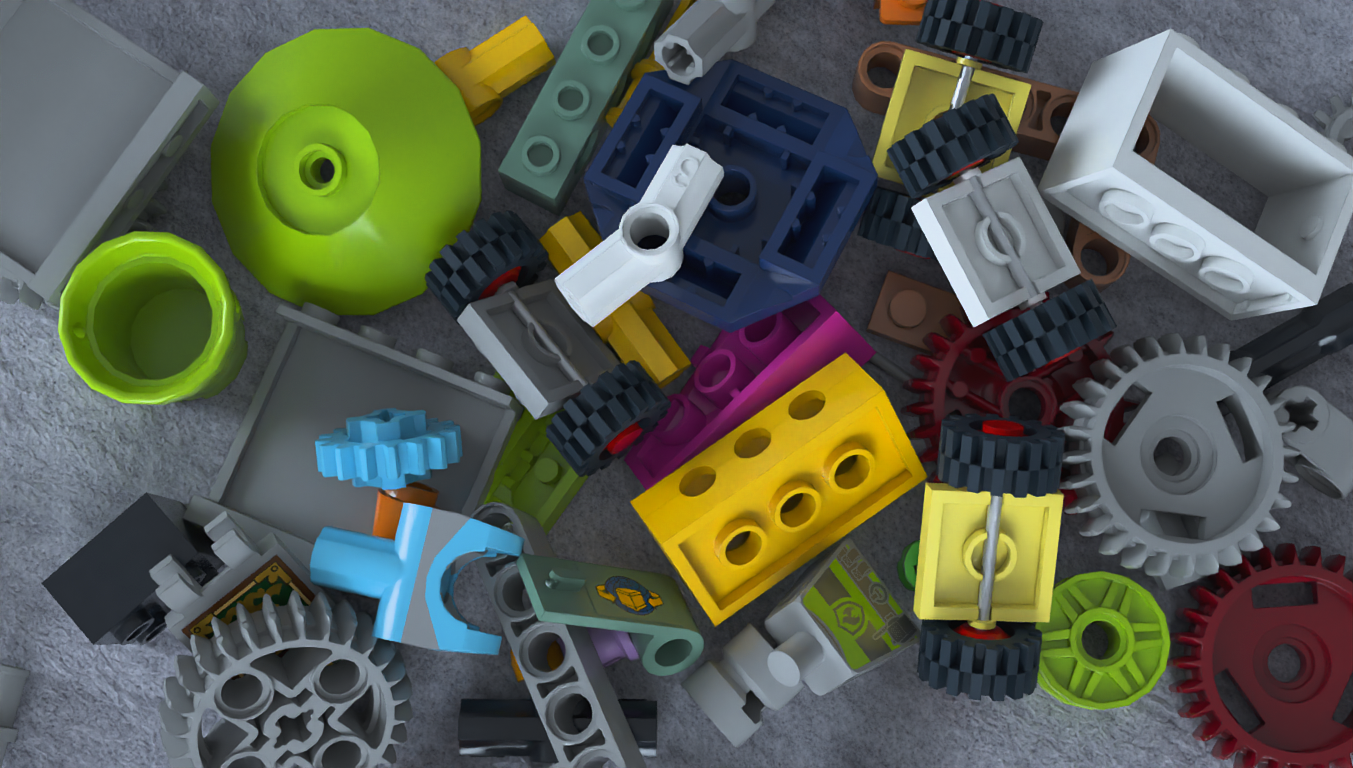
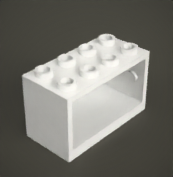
[1037,29,1353,321]

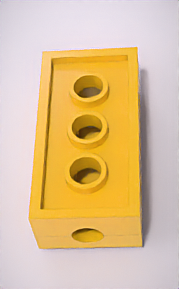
[630,352,928,627]

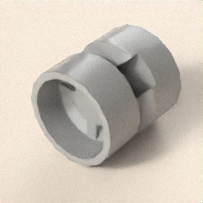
[681,623,805,748]

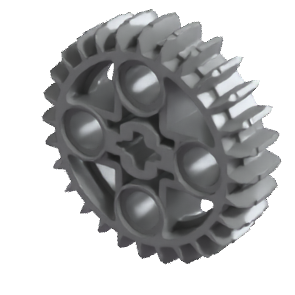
[158,590,413,768]

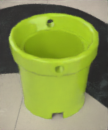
[58,231,248,405]

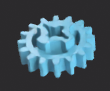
[315,408,463,490]

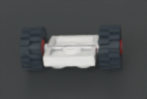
[887,93,1117,382]

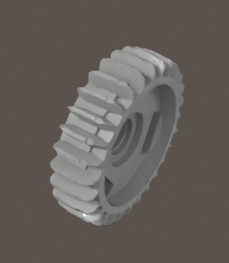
[1057,333,1301,578]

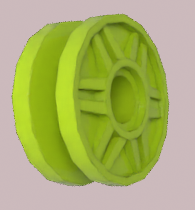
[1030,571,1171,710]

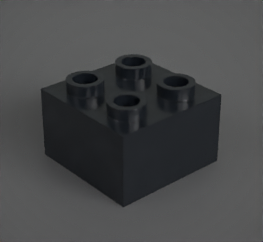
[41,492,225,646]

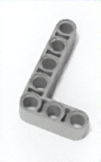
[471,502,647,768]

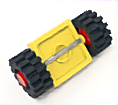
[857,0,1044,261]
[913,413,1065,701]

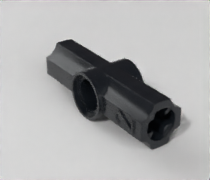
[458,696,658,763]

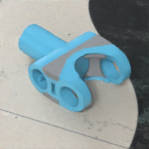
[310,503,525,655]

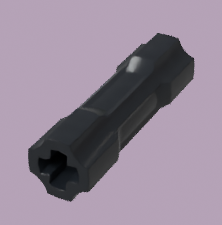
[1216,282,1353,417]

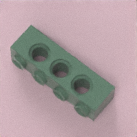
[498,0,674,217]

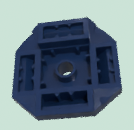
[583,59,878,333]

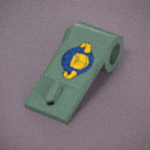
[516,553,704,676]

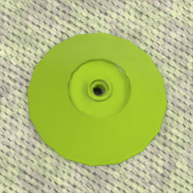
[211,28,482,316]

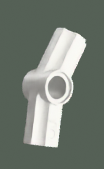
[555,144,724,327]

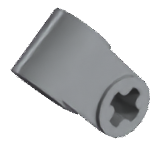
[1264,385,1353,501]

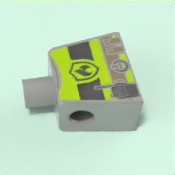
[765,537,921,696]

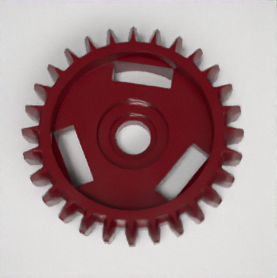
[900,292,1140,515]
[1166,543,1353,768]

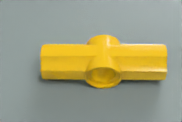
[434,15,556,126]
[539,211,691,389]

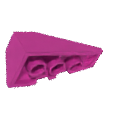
[624,294,877,490]

